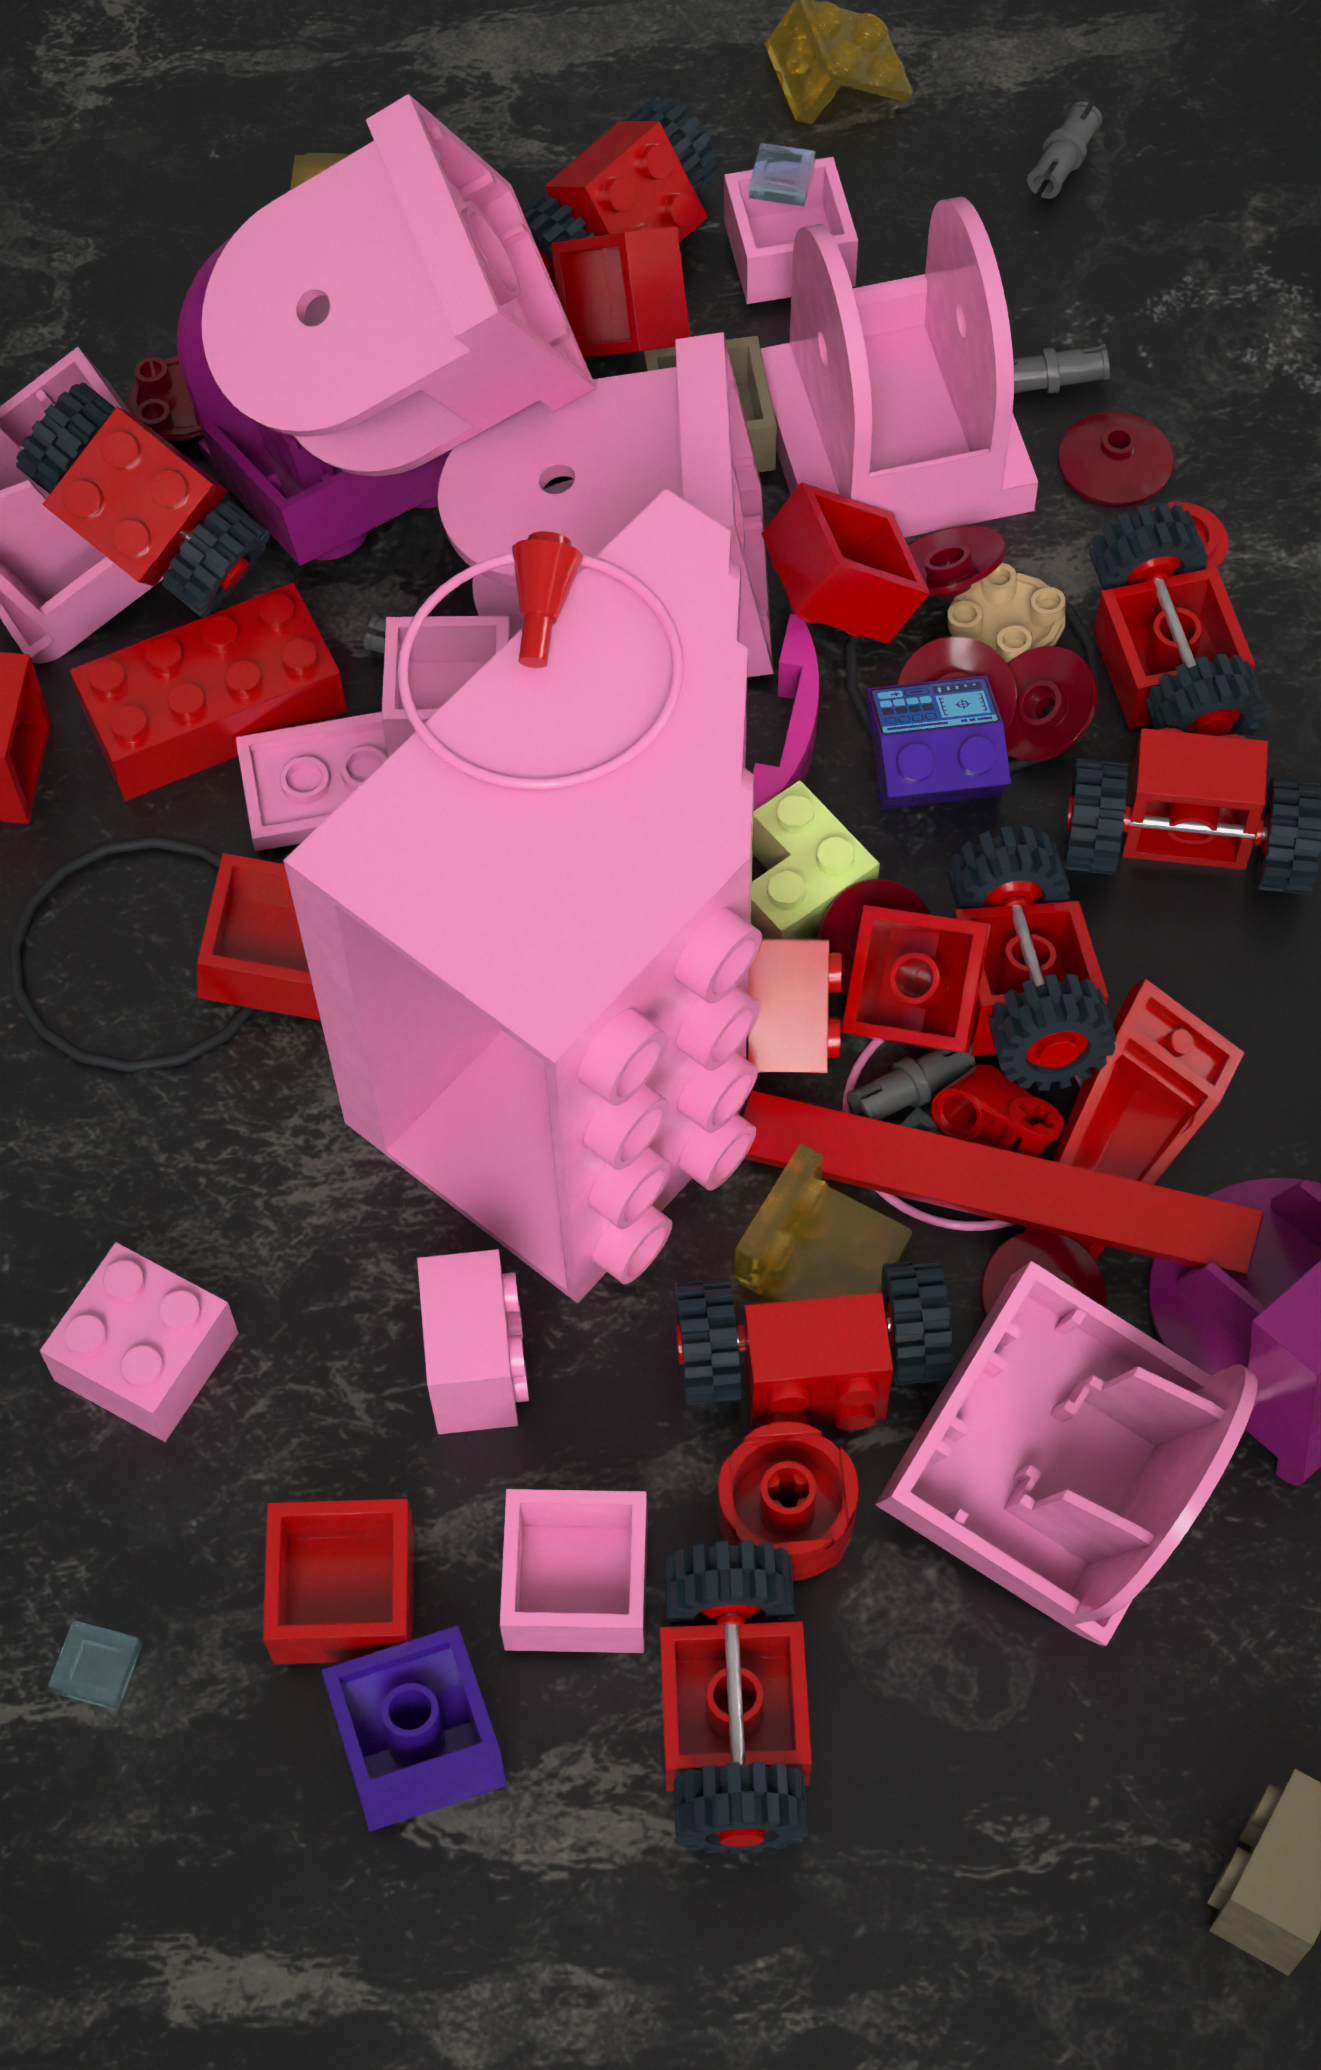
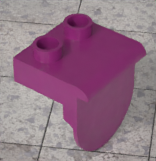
[177,236,452,566]
[1149,1178,1321,1486]

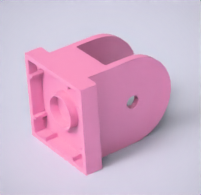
[202,94,596,476]
[760,196,1039,538]
[438,332,774,677]

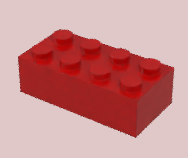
[69,582,347,801]

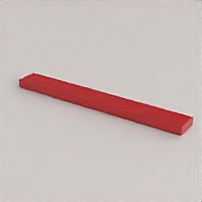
[743,1090,1263,1280]

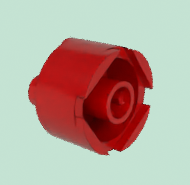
[718,1422,859,1581]

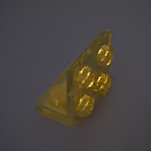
[765,0,913,124]
[735,1143,912,1302]

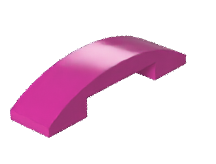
[753,614,819,812]

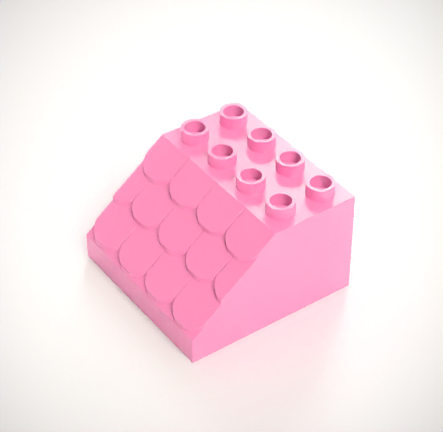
[283,488,762,1303]

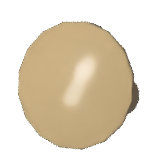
[948,563,1065,664]

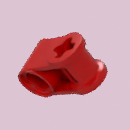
[931,1064,1064,1159]

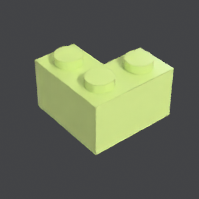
[750,780,880,939]

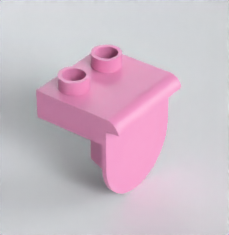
[0,347,171,664]
[875,1261,1258,1646]

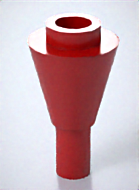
[512,531,583,668]

